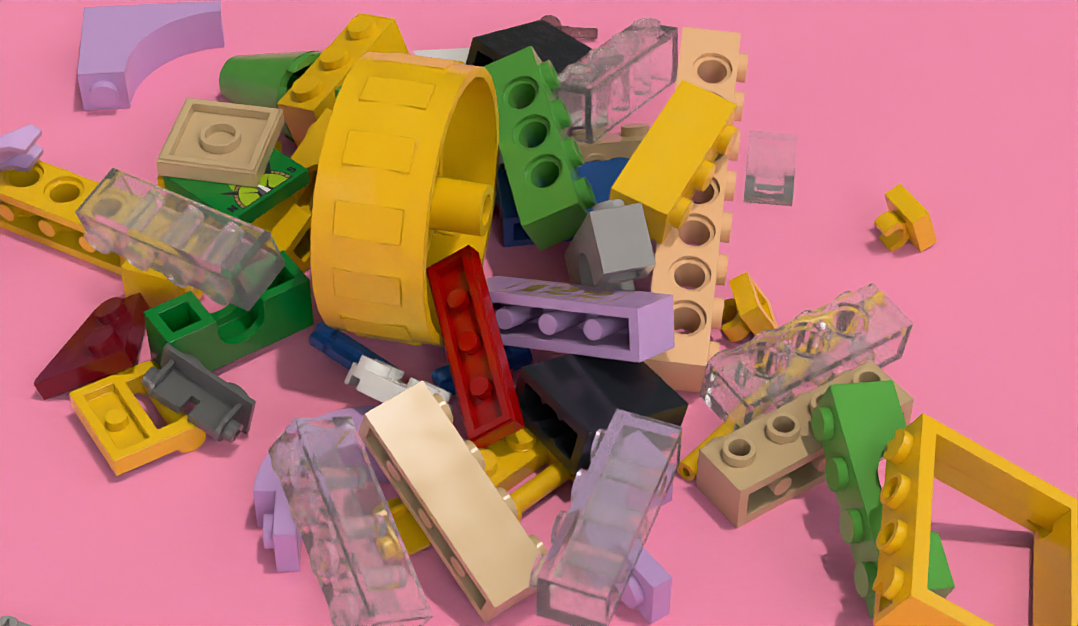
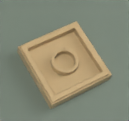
[156,98,284,188]

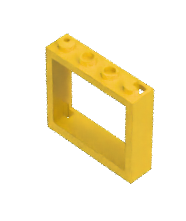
[872,413,1078,626]

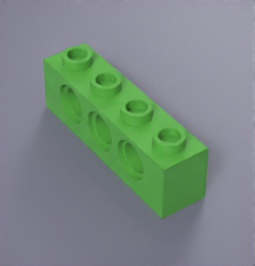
[483,46,597,251]

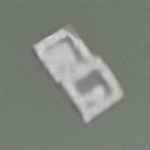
[743,130,797,206]

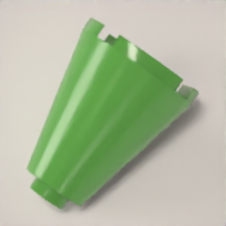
[219,51,322,142]

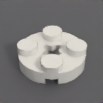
[344,355,453,410]

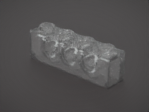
[699,282,914,432]

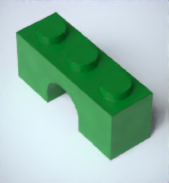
[143,250,314,372]

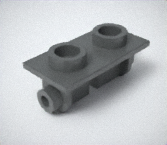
[141,343,256,443]

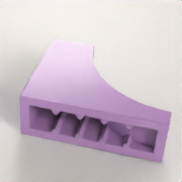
[77,0,225,111]

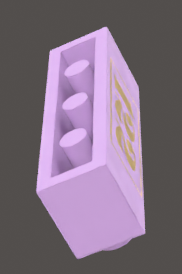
[486,276,675,363]

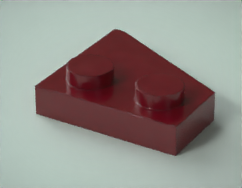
[34,292,150,400]

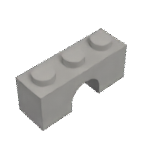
[564,199,656,290]

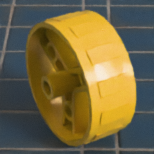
[310,52,500,347]

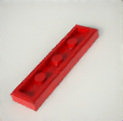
[426,245,525,448]

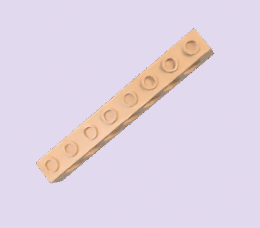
[644,27,748,393]

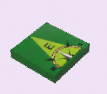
[163,148,310,234]

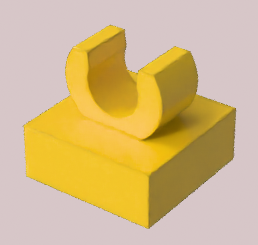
[874,183,937,252]
[721,271,781,345]

